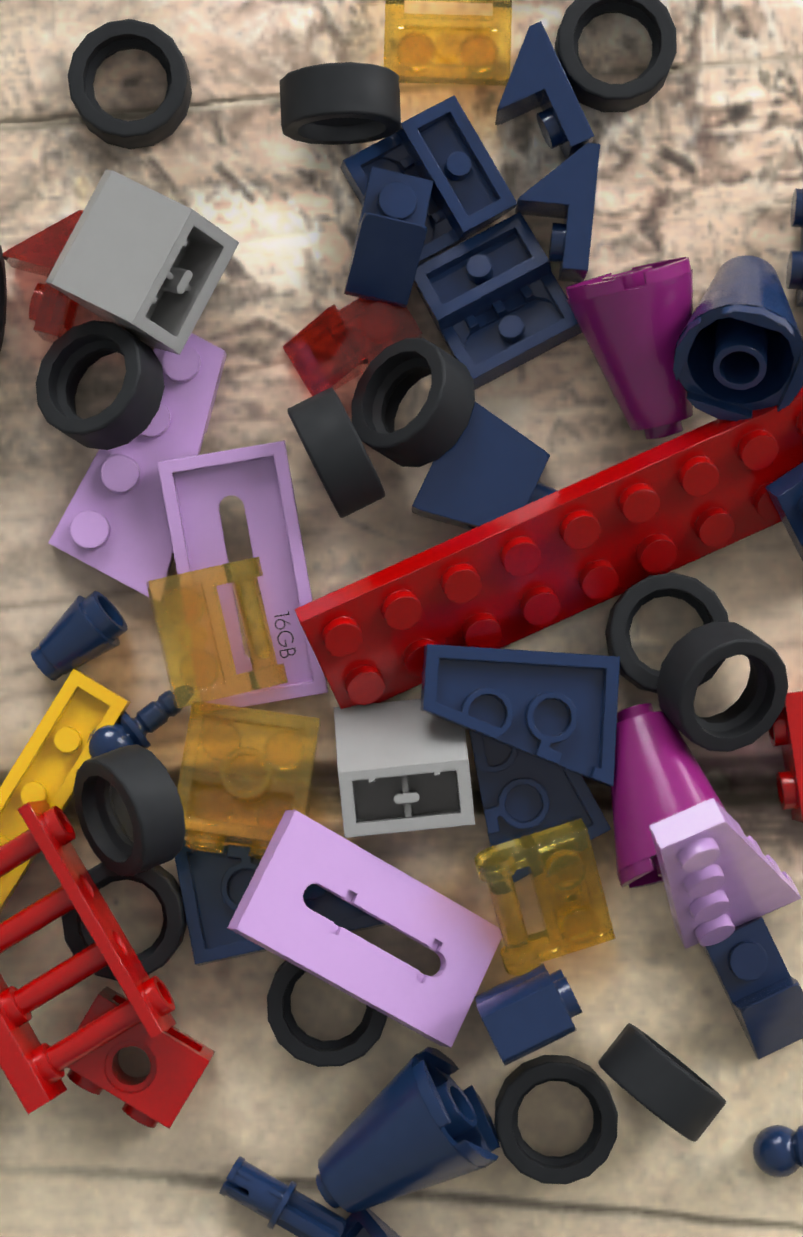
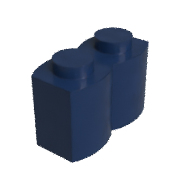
[474,963,583,1065]

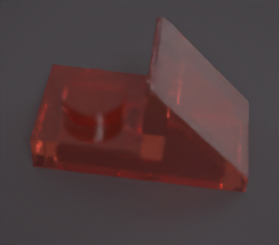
[2,210,83,343]
[282,298,422,396]

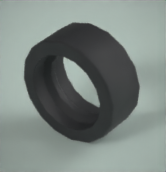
[555,0,677,112]
[67,19,192,149]
[279,62,401,145]
[36,320,165,450]
[351,338,475,467]
[287,388,385,518]
[605,572,729,693]
[656,621,789,752]
[73,744,186,876]
[62,863,187,981]
[267,960,388,1067]
[598,1023,726,1142]
[494,1055,618,1184]

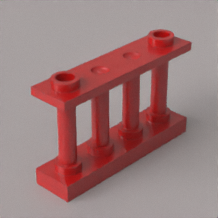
[0,800,177,1114]

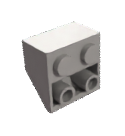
[46,169,239,355]
[334,699,475,838]

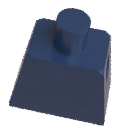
[412,402,558,530]

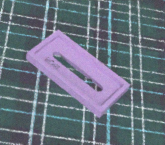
[157,440,328,714]
[227,810,505,1048]

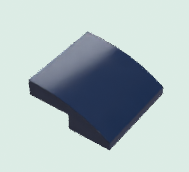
[341,95,517,266]
[414,212,582,390]

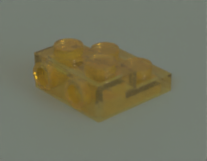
[177,700,321,860]

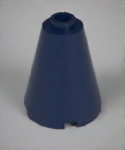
[673,256,803,421]
[316,1047,500,1213]

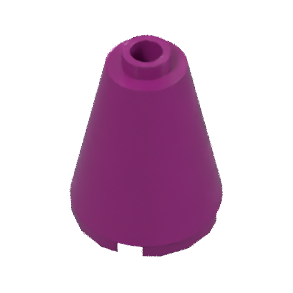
[566,257,693,439]
[611,703,726,888]

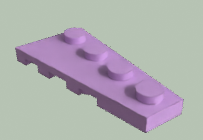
[48,333,227,604]
[649,798,802,949]

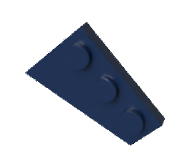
[420,644,620,786]
[469,730,611,891]
[175,840,385,966]

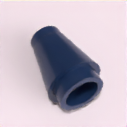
[31,591,128,681]

